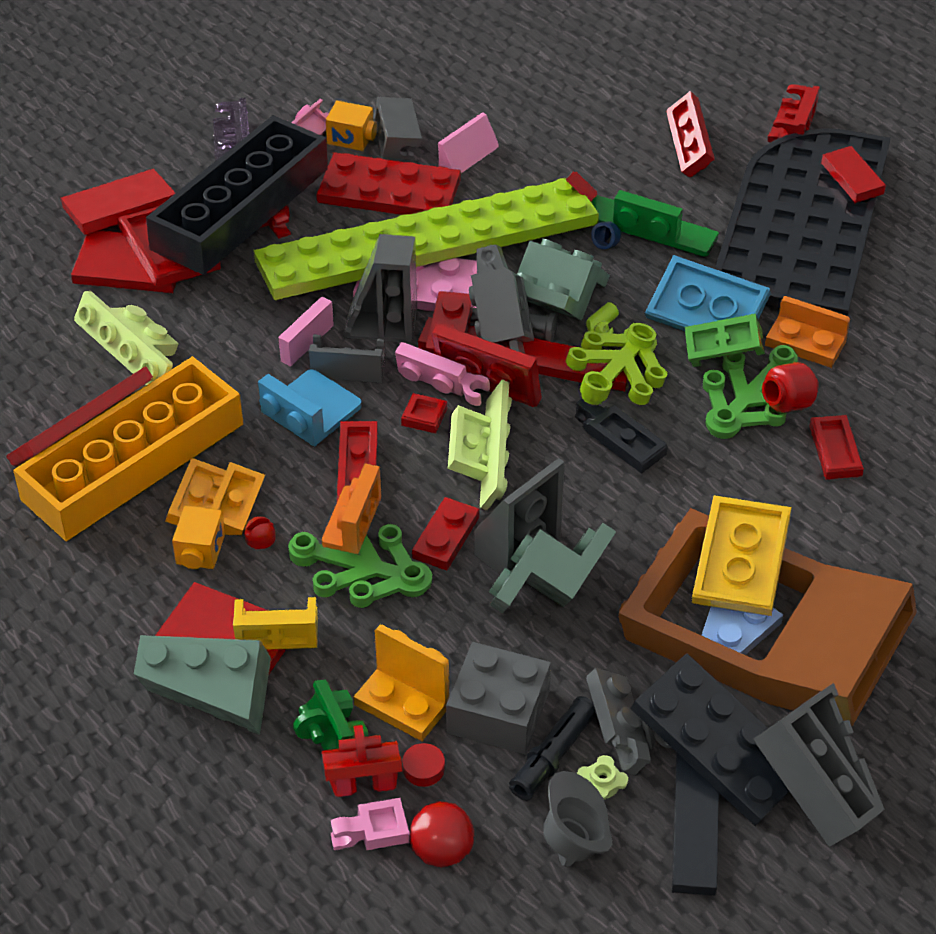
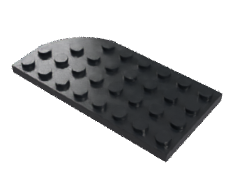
[715,128,891,316]

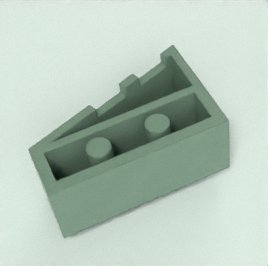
[134,635,271,735]

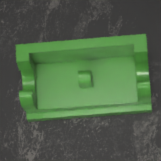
[685,313,765,367]

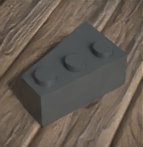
[343,234,418,343]
[753,683,885,847]

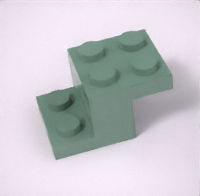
[517,239,610,320]
[489,523,616,613]

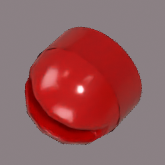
[244,516,276,549]

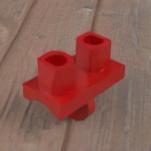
[322,725,403,797]

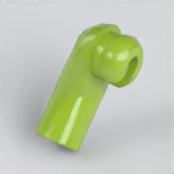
[586,302,619,334]

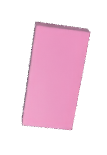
[278,297,334,366]

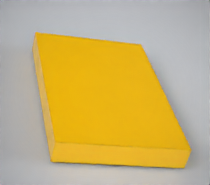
[692,496,791,616]

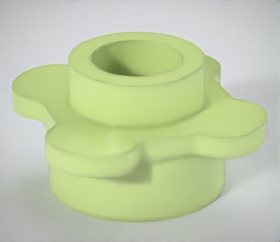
[577,755,628,799]

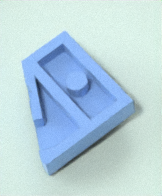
[701,606,783,655]

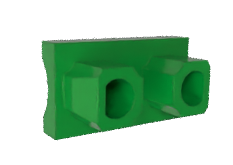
[293,679,368,750]

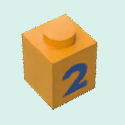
[325,100,377,151]
[172,505,225,569]

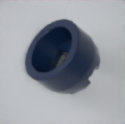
[591,221,621,249]

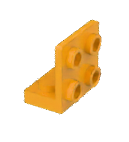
[354,624,449,741]

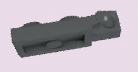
[586,668,651,775]

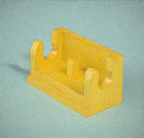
[233,597,318,649]

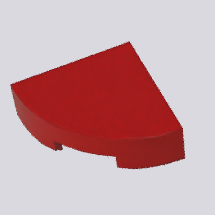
[566,171,598,202]

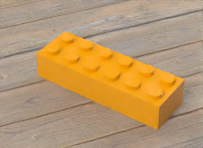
[13,356,243,541]

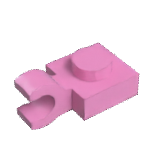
[331,798,410,850]

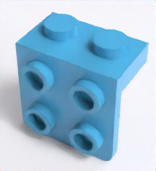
[258,369,361,447]

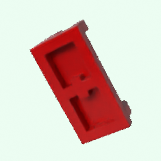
[767,84,820,142]

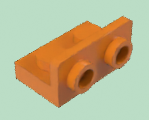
[765,296,850,368]
[322,464,381,554]

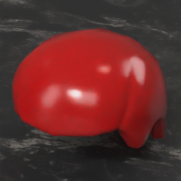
[409,801,474,868]

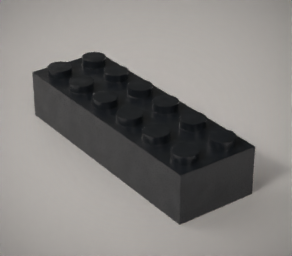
[146,115,328,275]

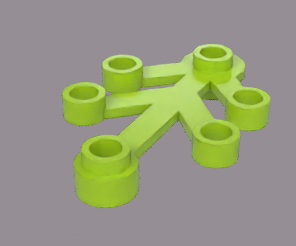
[565,323,667,405]

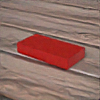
[821,146,886,203]
[809,415,864,479]

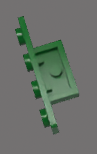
[591,190,718,257]

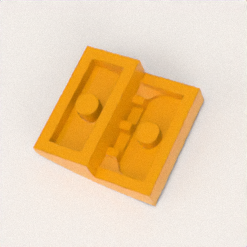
[165,458,265,535]

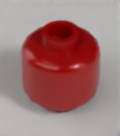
[762,362,818,413]

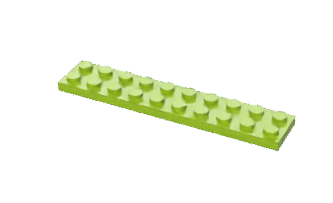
[254,178,599,300]

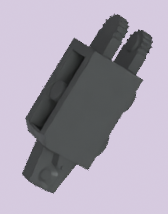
[469,244,534,354]

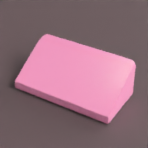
[438,112,499,173]

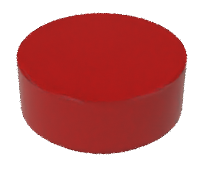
[402,743,445,787]

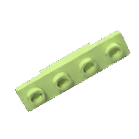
[74,291,179,385]
[448,380,512,510]

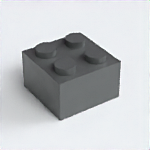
[446,642,551,755]

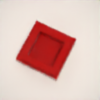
[401,393,448,434]

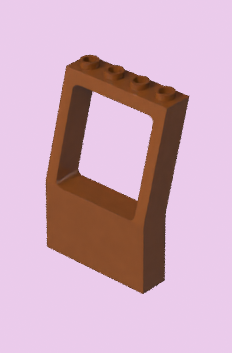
[619,508,917,726]

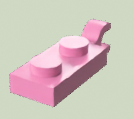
[395,342,490,406]

